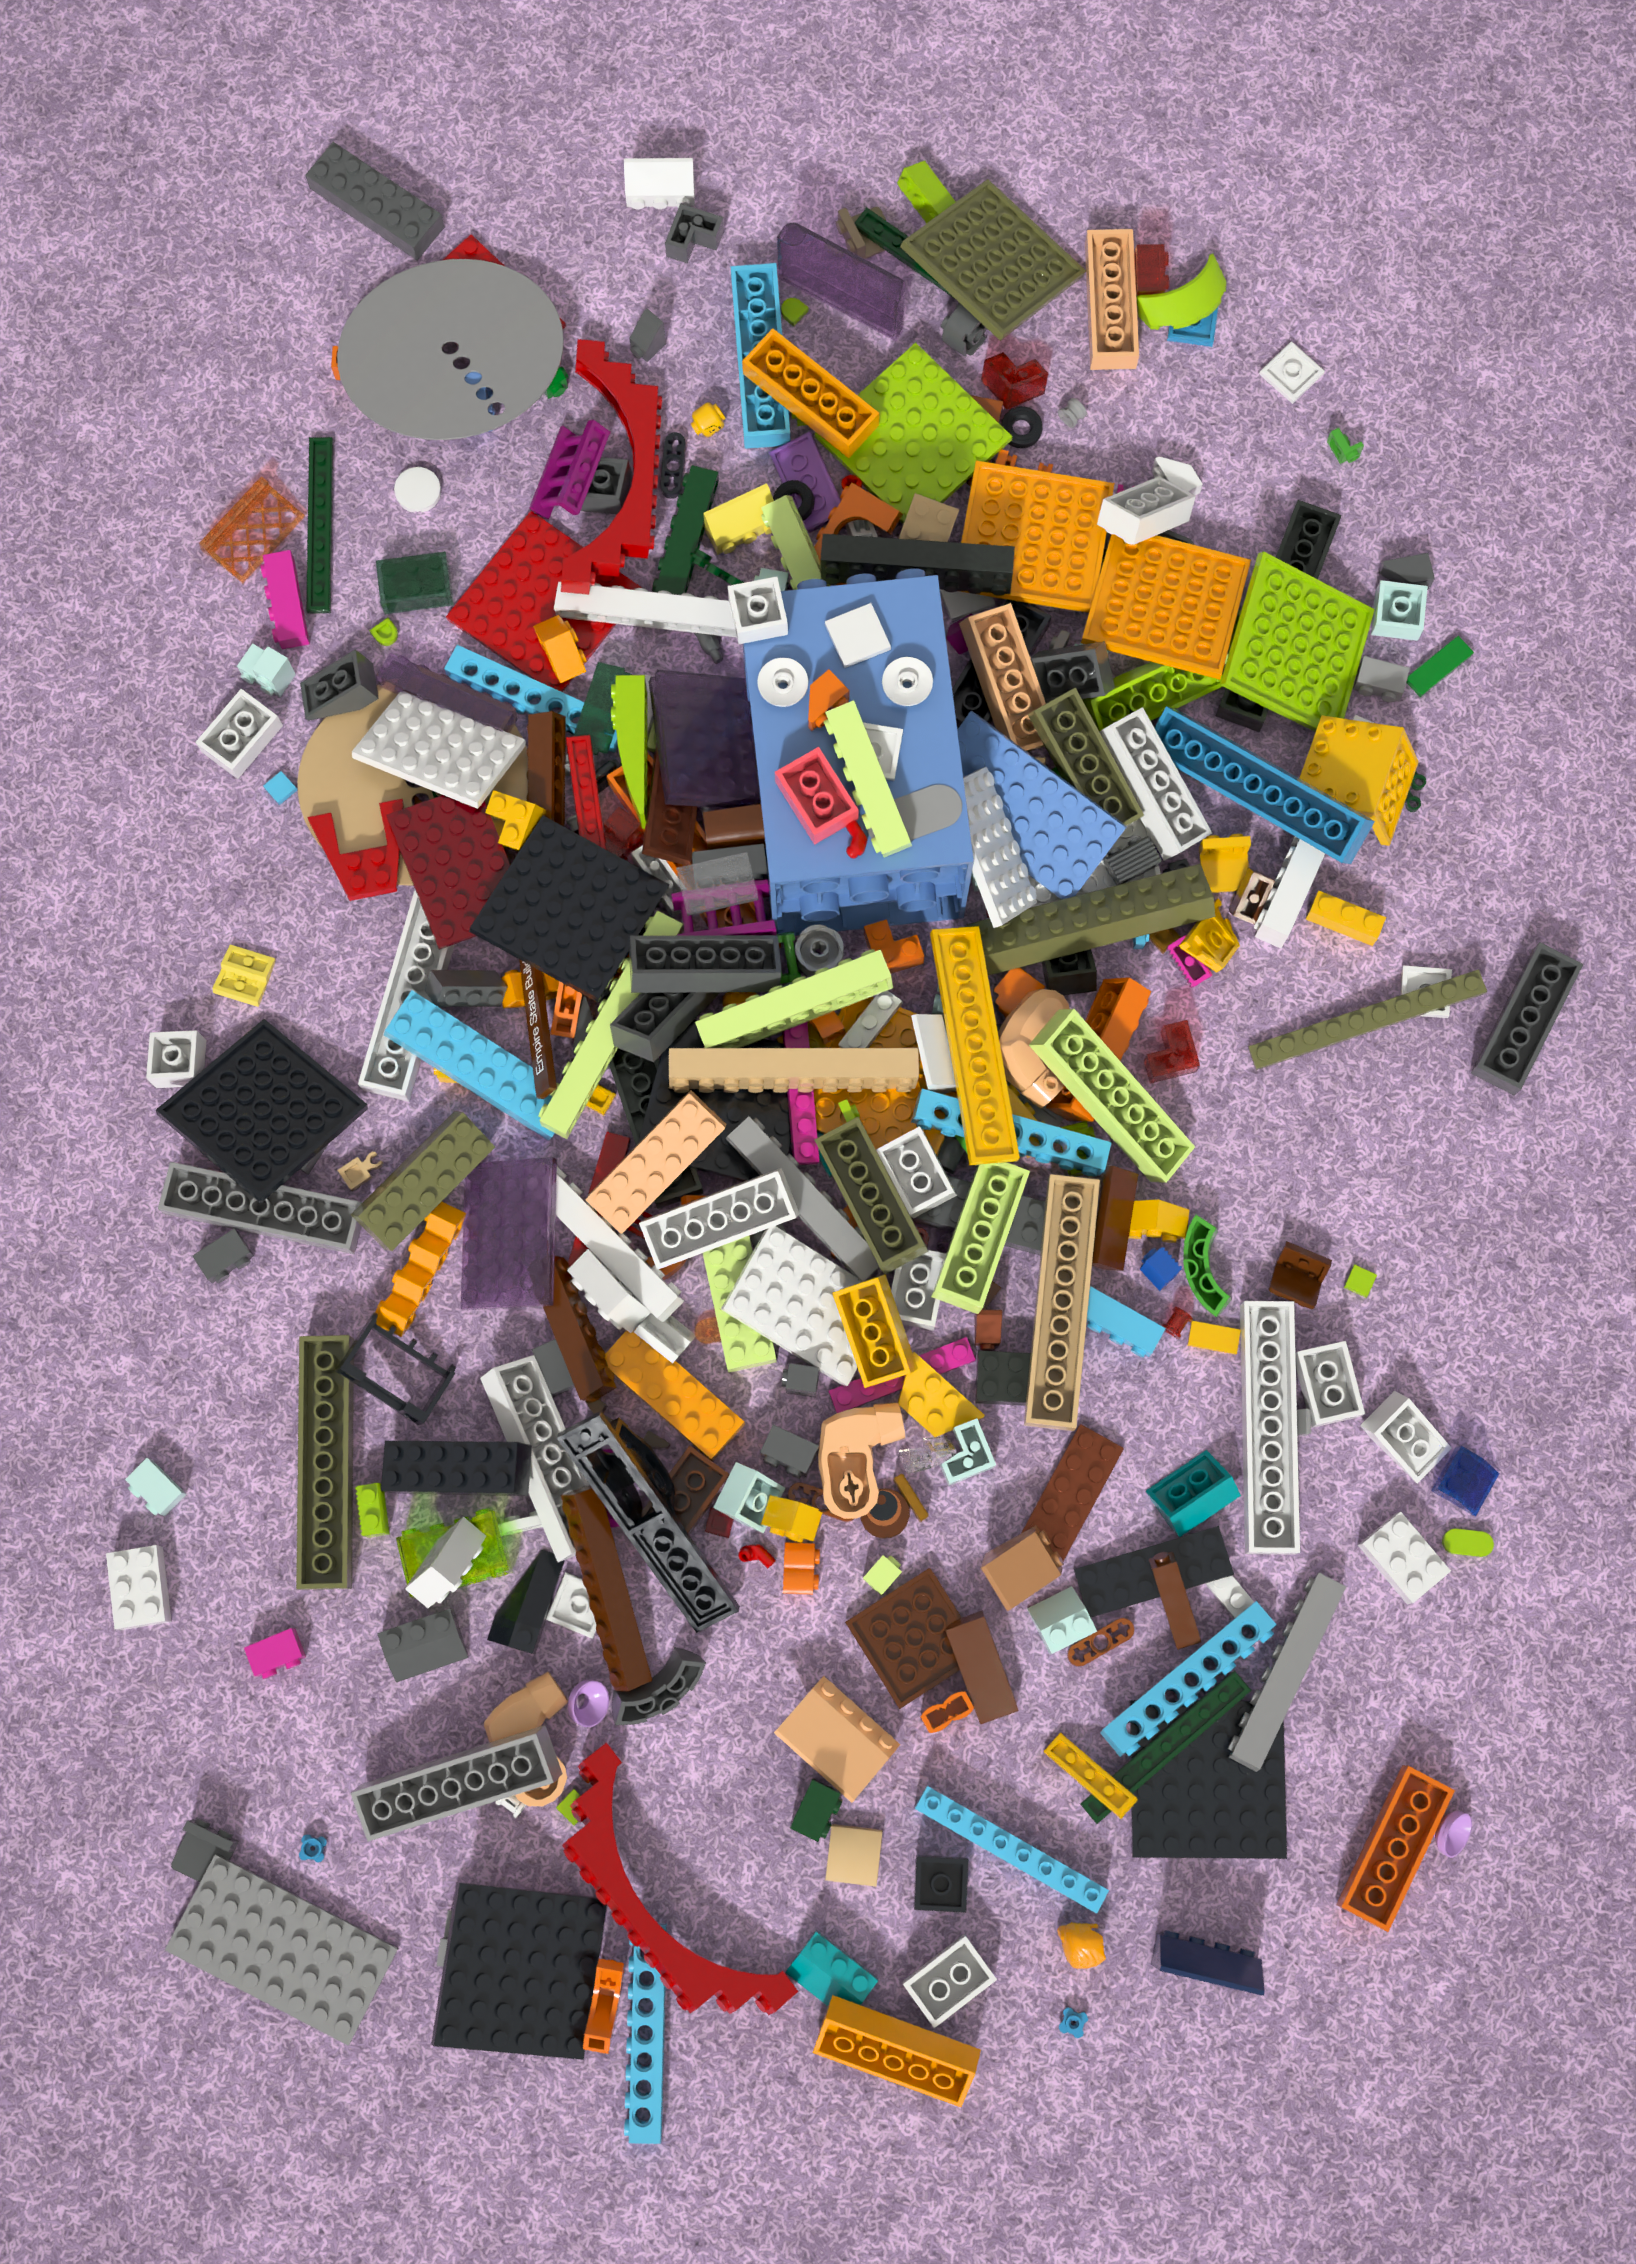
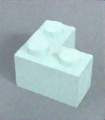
[237,643,296,697]
[939,1418,996,1486]

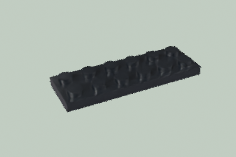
[1074,1526,1234,1618]

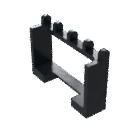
[335,1312,456,1425]

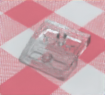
[898,1436,956,1474]

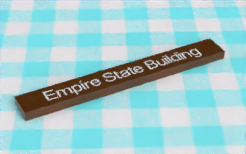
[519,959,557,1099]

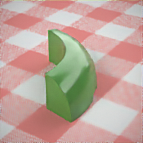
[1183,1215,1232,1317]

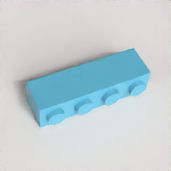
[1087,1286,1166,1358]

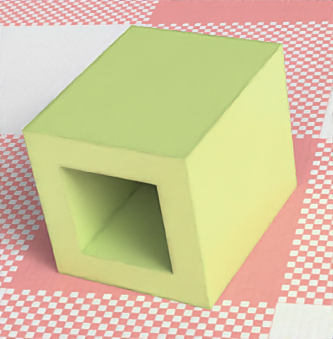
[863,1555,902,1596]

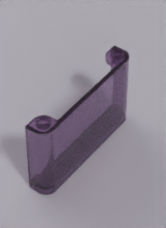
[777,222,906,342]

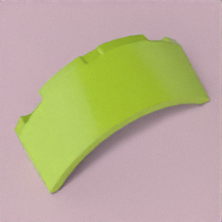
[1136,253,1227,330]

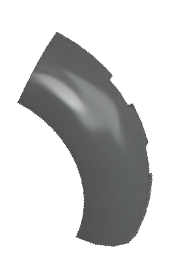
[612,1647,706,1725]

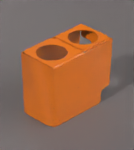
[994,967,1045,1017]

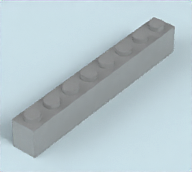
[726,1117,879,1282]
[1228,1573,1346,1772]

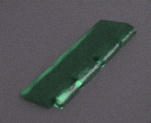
[574,662,632,756]

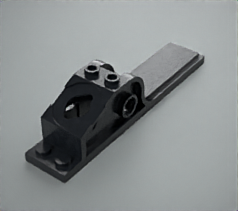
[557,1411,740,1633]

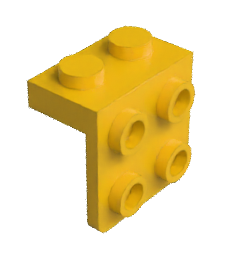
[1199,834,1251,893]

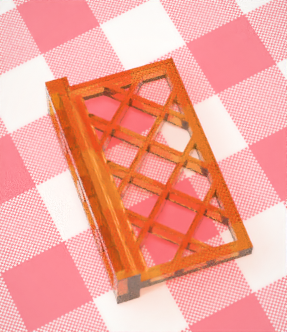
[199,476,305,584]

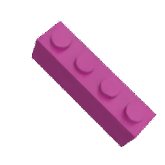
[260,550,310,650]

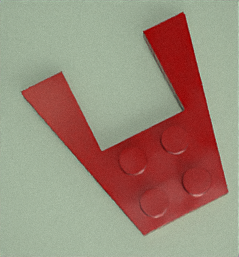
[308,798,404,901]

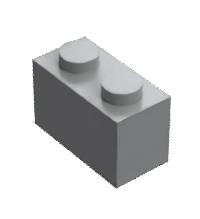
[1353,656,1410,702]

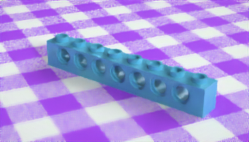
[444,645,618,753]
[911,1089,1112,1177]
[1100,1601,1277,1757]
[914,1785,1109,1914]
[624,1923,667,2144]

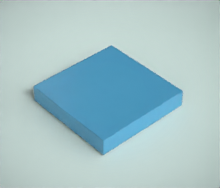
[1167,307,1218,347]

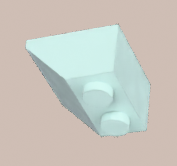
[1027,1586,1097,1654]

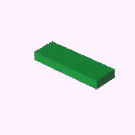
[1406,636,1474,698]

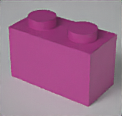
[244,1628,306,1679]

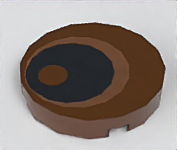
[860,1488,910,1539]

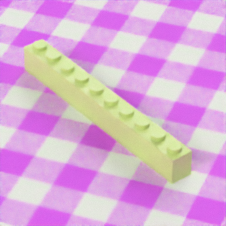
[538,911,684,1139]

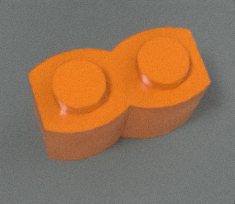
[783,1542,820,1595]
[920,1692,974,1733]

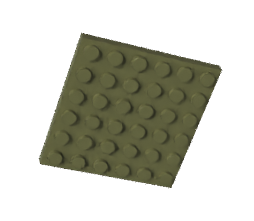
[900,179,1086,341]

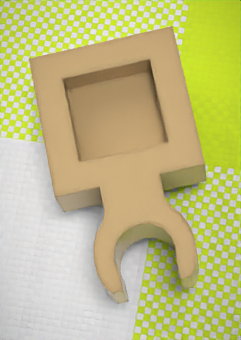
[337,1152,384,1192]

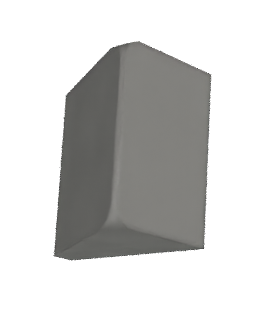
[1297,1409,1311,1436]

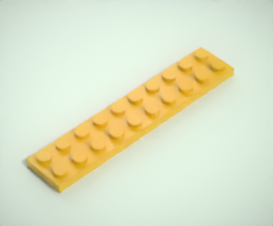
[930,926,1020,1165]

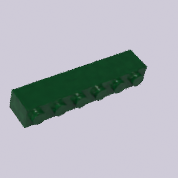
[652,465,719,595]

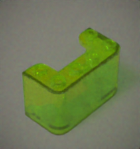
[396,1508,513,1599]

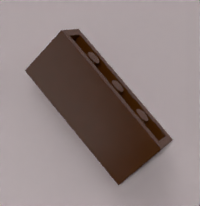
[703,804,766,850]
[1092,1166,1138,1271]
[946,1610,1019,1725]

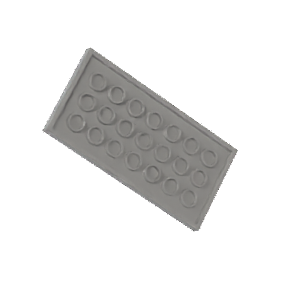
[165,1854,399,2046]

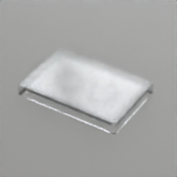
[676,852,759,916]

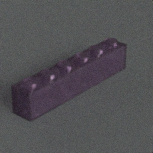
[377,653,517,733]

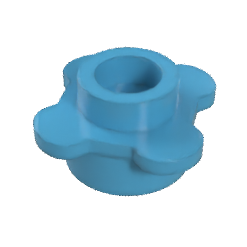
[299,1834,327,1863]
[1059,2007,1088,2038]

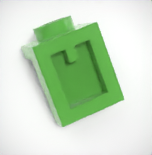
[1327,428,1364,464]

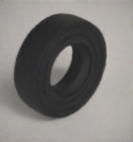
[1001,406,1043,448]
[773,480,815,521]

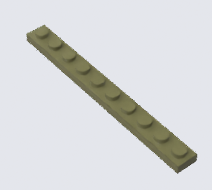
[1248,969,1487,1070]

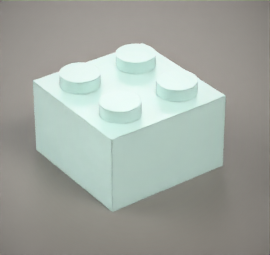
[1371,580,1428,641]
[713,1462,785,1533]

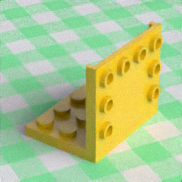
[1300,715,1419,846]

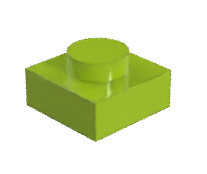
[838,1099,860,1122]

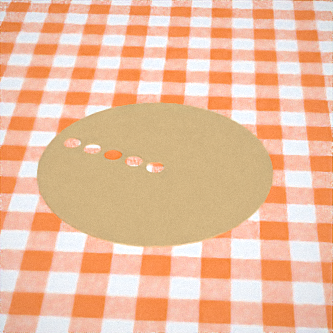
[297,678,528,886]

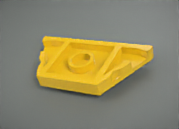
[1179,898,1240,973]
[897,1351,985,1437]

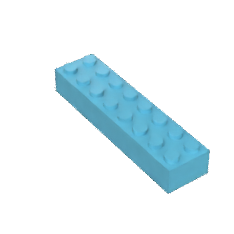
[730,263,790,449]
[384,990,554,1141]

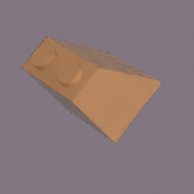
[981,1525,1064,1611]

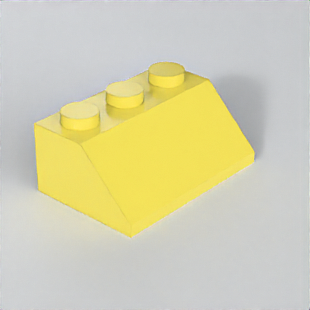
[703,483,774,555]

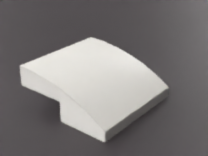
[634,1313,697,1363]

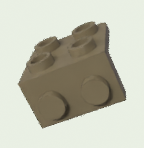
[835,207,887,263]

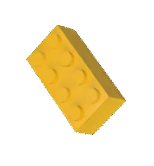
[832,1274,918,1388]

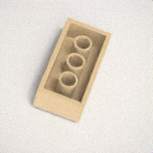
[899,493,959,542]

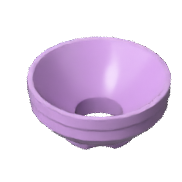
[568,1680,609,1727]
[1434,1811,1472,1858]

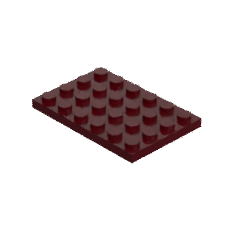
[386,795,510,950]

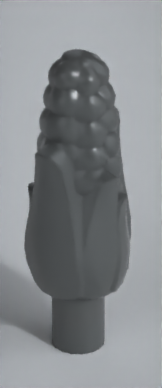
[694,633,723,664]

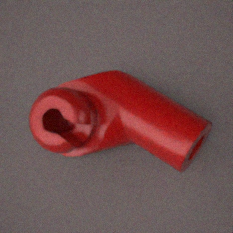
[846,820,868,859]
[738,1544,776,1569]

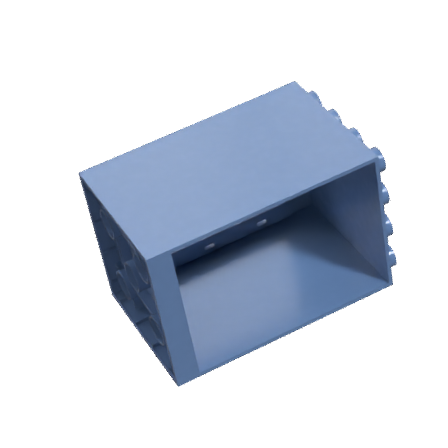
[742,569,974,936]

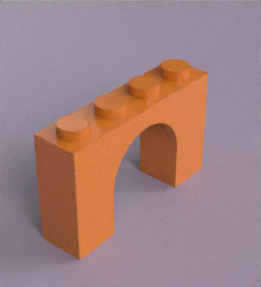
[814,483,903,585]

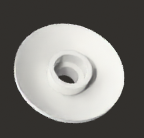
[882,657,933,706]
[758,658,808,707]

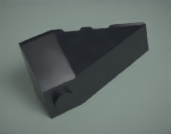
[487,1550,565,1655]

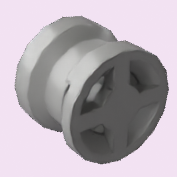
[1058,398,1087,428]

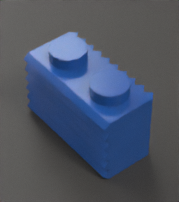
[1140,1247,1182,1291]

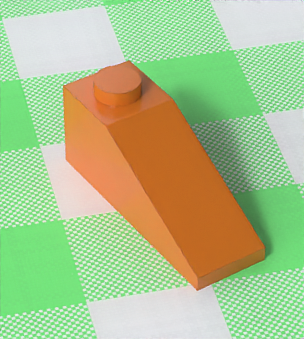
[550,981,582,1038]

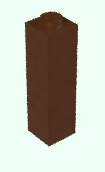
[1148,1552,1201,1650]

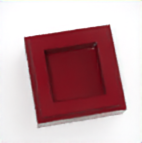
[704,1507,734,1538]

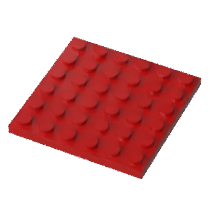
[446,511,642,692]

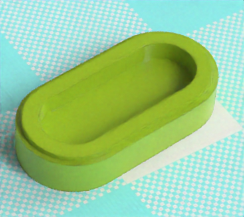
[1442,1529,1494,1557]

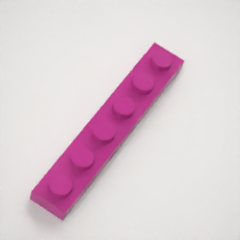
[782,1022,819,1165]
[828,1337,976,1413]

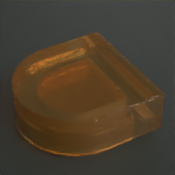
[695,1317,721,1344]

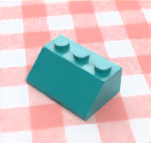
[1145,1450,1241,1537]
[785,1930,878,2006]

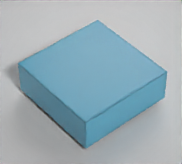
[263,771,297,805]

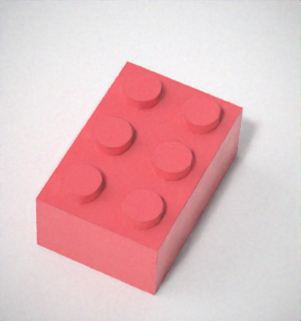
[775,747,859,845]

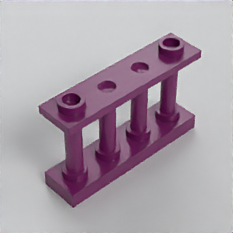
[529,419,610,520]
[671,879,776,936]

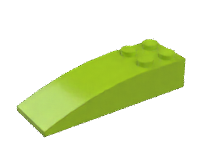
[1082,662,1223,731]
[611,675,648,829]

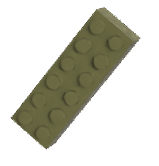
[1027,688,1144,826]
[351,1111,495,1252]
[815,1117,929,1274]

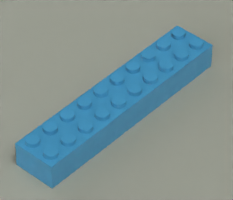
[1155,706,1375,864]

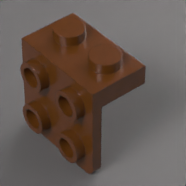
[1268,1241,1332,1309]

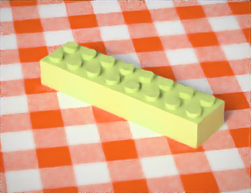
[695,949,893,1048]
[1029,1009,1195,1183]

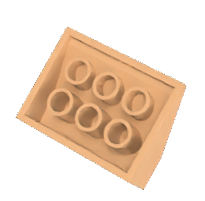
[774,1676,900,1803]

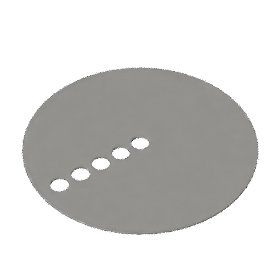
[337,259,564,440]

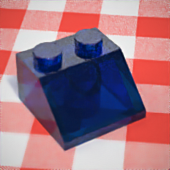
[1431,1446,1500,1517]

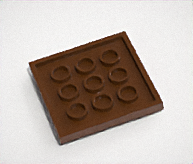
[845,1568,962,1709]

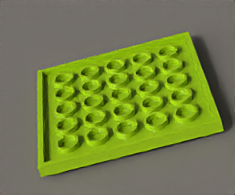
[815,342,1012,525]
[1220,551,1375,732]

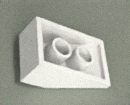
[1360,1391,1452,1484]

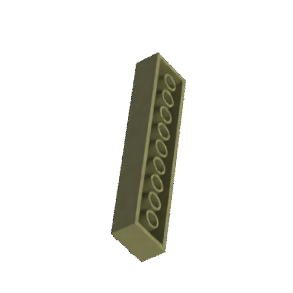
[966,864,1215,976]
[296,1335,354,1590]

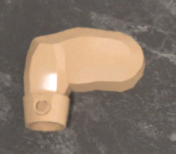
[998,989,1070,1109]
[818,1403,905,1519]
[484,1672,568,1806]

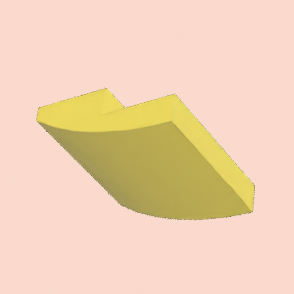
[212,944,276,1007]

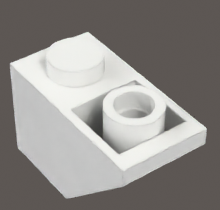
[1152,456,1203,496]

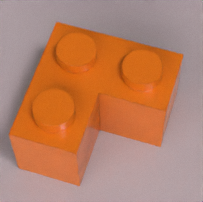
[863,919,925,974]

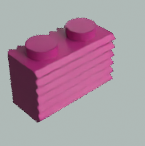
[1166,934,1213,988]

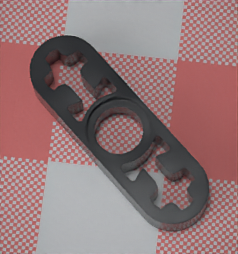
[660,432,686,499]

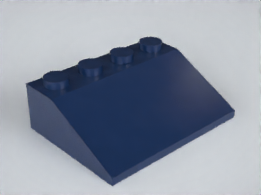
[1151,1930,1265,1996]

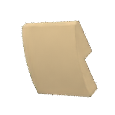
[825,1824,882,1887]

